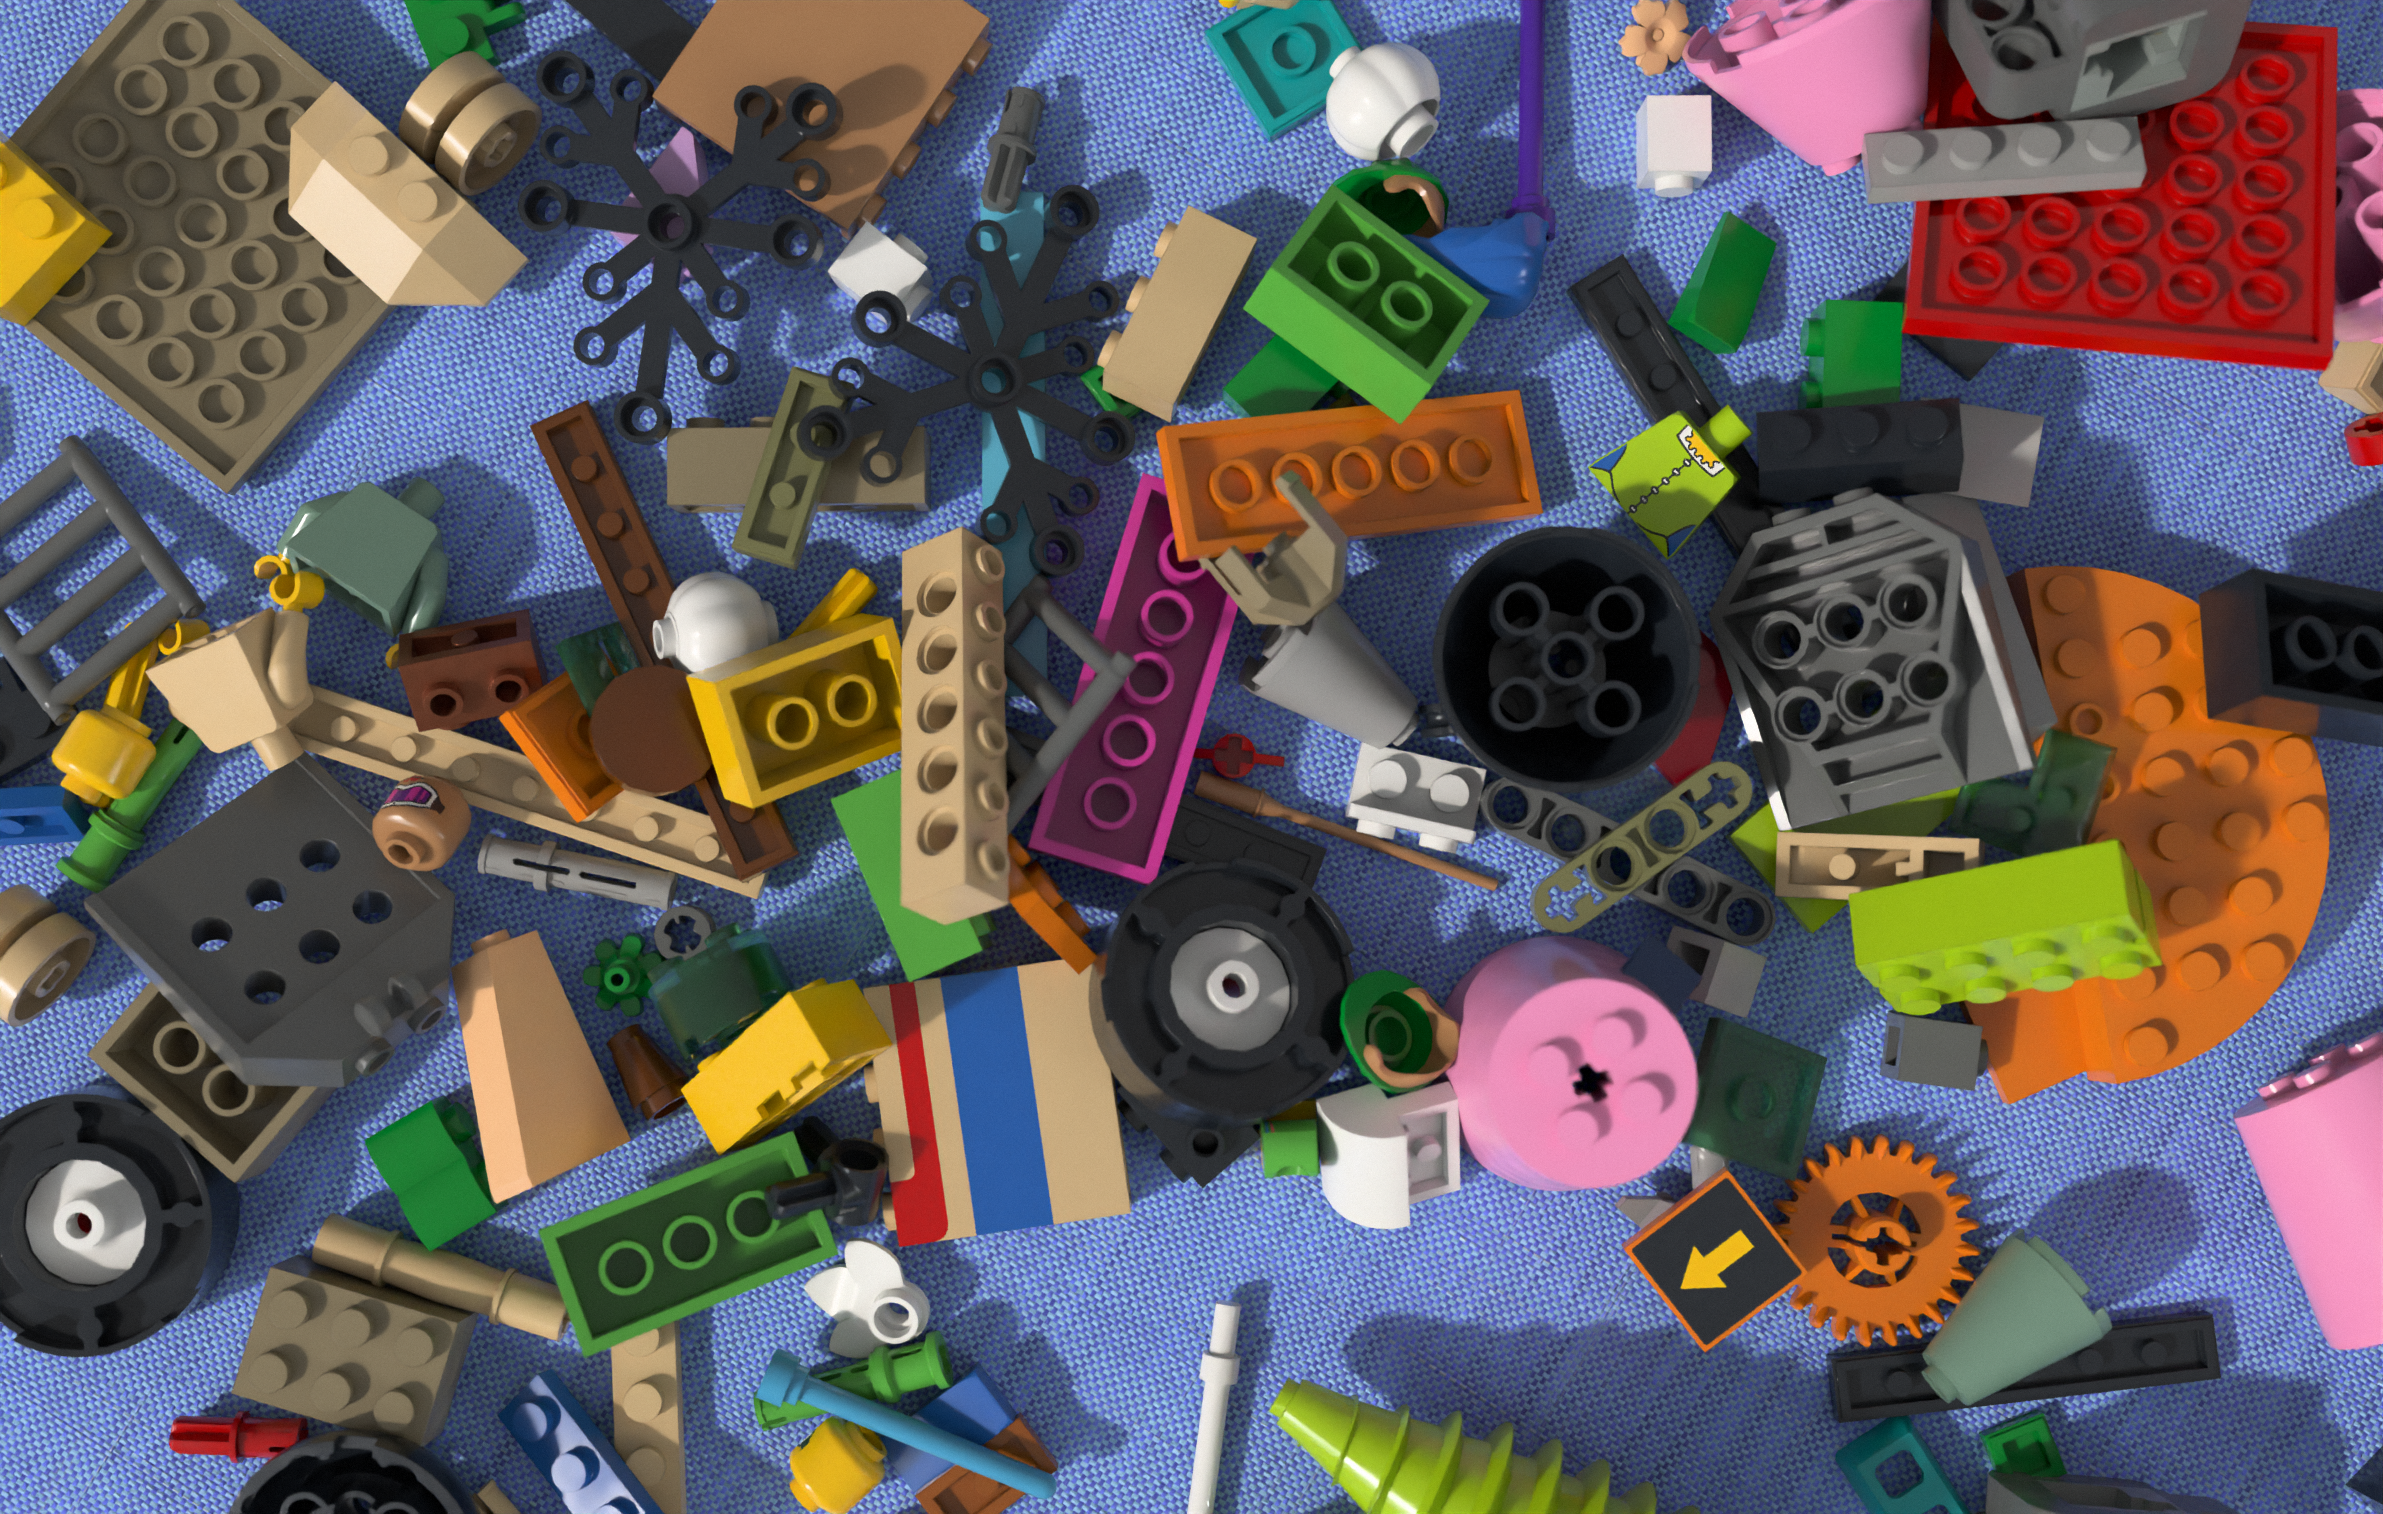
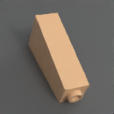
[451,929,631,1203]

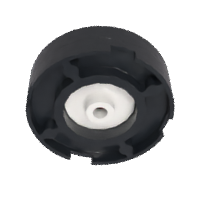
[1088,857,1355,1130]
[0,1084,240,1358]

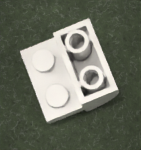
[1316,1081,1461,1229]

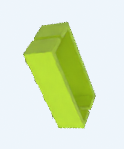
[1848,839,2163,1015]

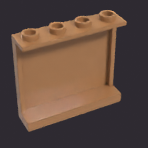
[652,0,993,241]

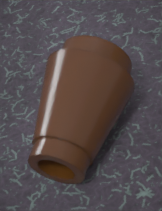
[606,1024,690,1123]

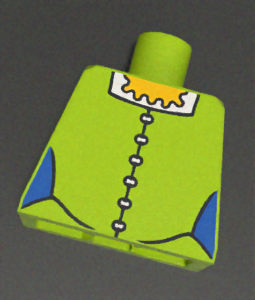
[1588,404,1753,560]

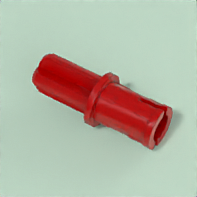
[169,1411,309,1463]

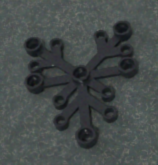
[518,50,843,445]
[796,185,1135,578]

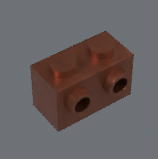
[398,609,548,732]

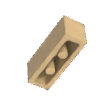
[1097,205,1257,423]

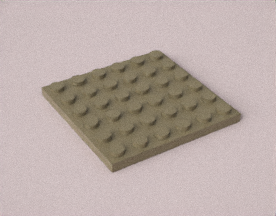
[9,0,481,496]

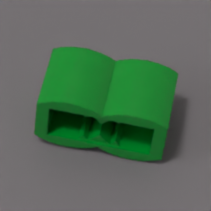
[364,1095,509,1252]

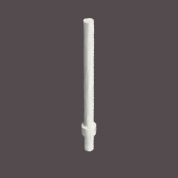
[1187,1300,1241,1514]

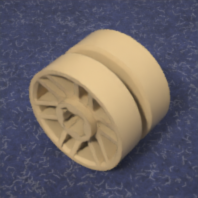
[399,51,542,196]
[0,884,96,1027]

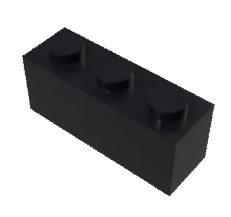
[1756,398,1964,505]

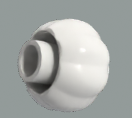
[1326,43,1441,161]
[653,572,779,675]

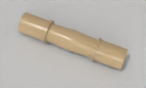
[312,1213,571,1342]

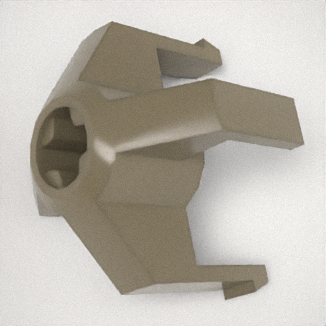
[1198,470,1348,626]

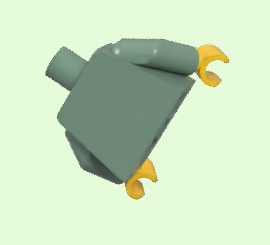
[254,477,450,670]

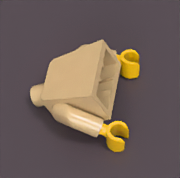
[145,570,325,771]

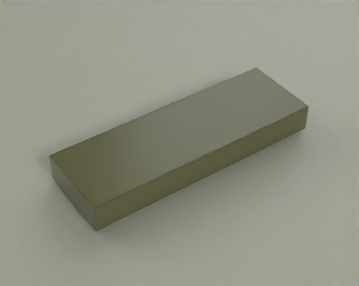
[731,366,856,570]

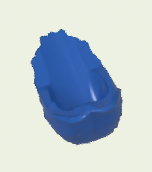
[1402,212,1550,319]

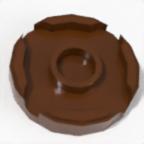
[588,665,713,797]

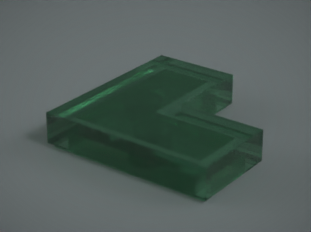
[1948,727,2118,858]

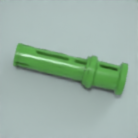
[55,718,203,893]
[753,1330,953,1431]

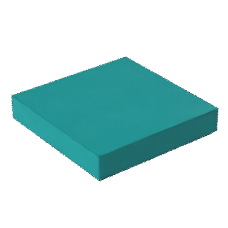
[1204,0,1364,143]

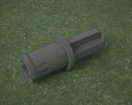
[981,86,1046,214]

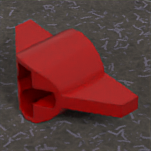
[1193,733,1285,779]

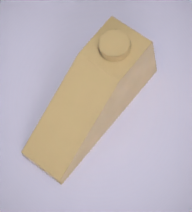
[1775,832,1985,900]

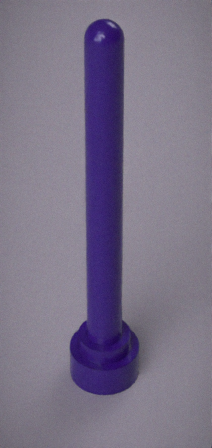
[1505,0,1556,243]

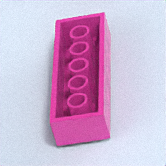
[1026,473,1254,886]

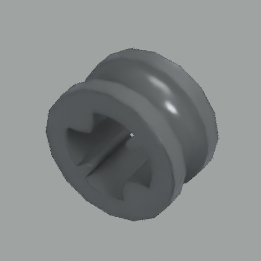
[654,905,717,963]

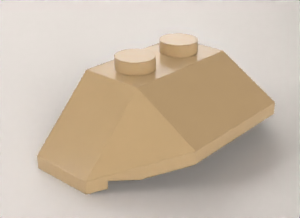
[288,81,530,307]

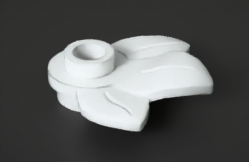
[805,1238,930,1359]

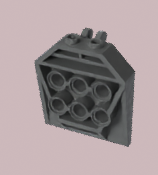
[1708,487,2039,832]
[83,750,455,1087]

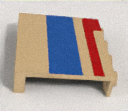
[863,953,1133,1247]

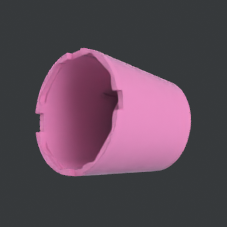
[1431,936,1697,1191]
[2233,1031,2383,1350]

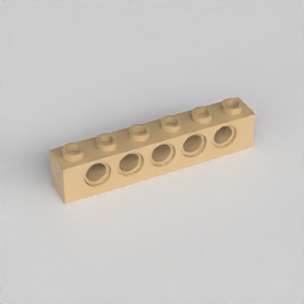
[901,526,1010,925]

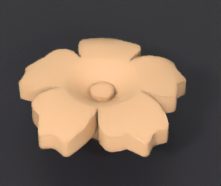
[1618,0,1691,76]

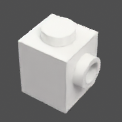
[828,221,934,324]

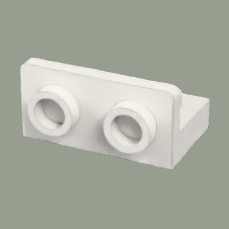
[1344,742,1487,854]

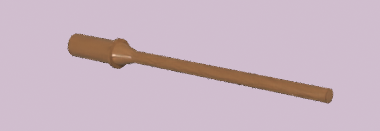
[1193,770,1498,891]

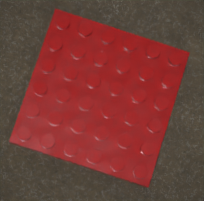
[1902,11,2338,372]

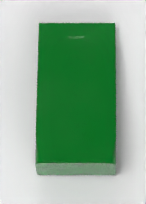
[1668,211,1777,354]

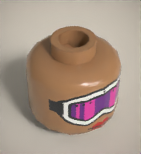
[372,776,472,871]

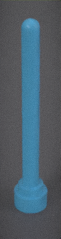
[756,1348,1057,1499]

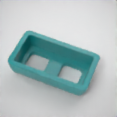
[1835,1415,1972,1514]

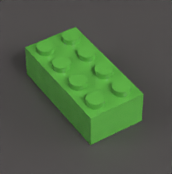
[538,1131,839,1358]

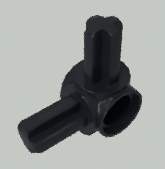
[764,1116,889,1226]

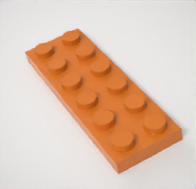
[1156,390,1543,562]

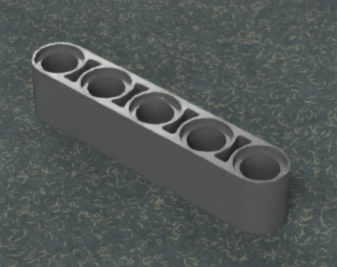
[1478,777,1776,946]

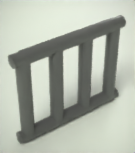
[0,435,206,726]
[899,573,1137,836]

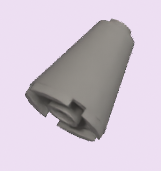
[1238,600,1420,749]

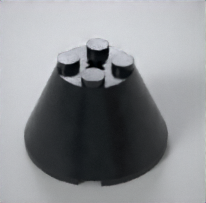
[1433,525,1702,793]

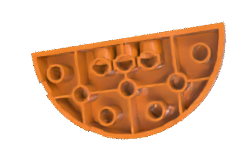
[2005,566,2330,1084]

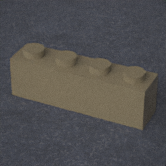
[667,417,931,514]

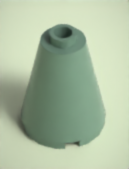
[1922,1228,2113,1406]

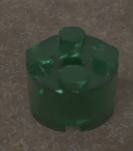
[647,922,797,1063]

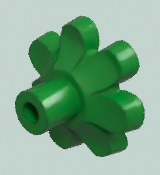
[583,933,667,1017]

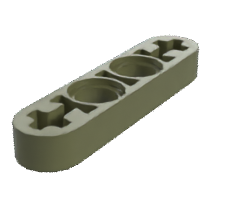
[1530,761,1752,933]

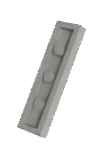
[1861,117,2146,204]

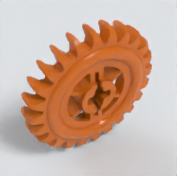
[1770,1134,1981,1347]

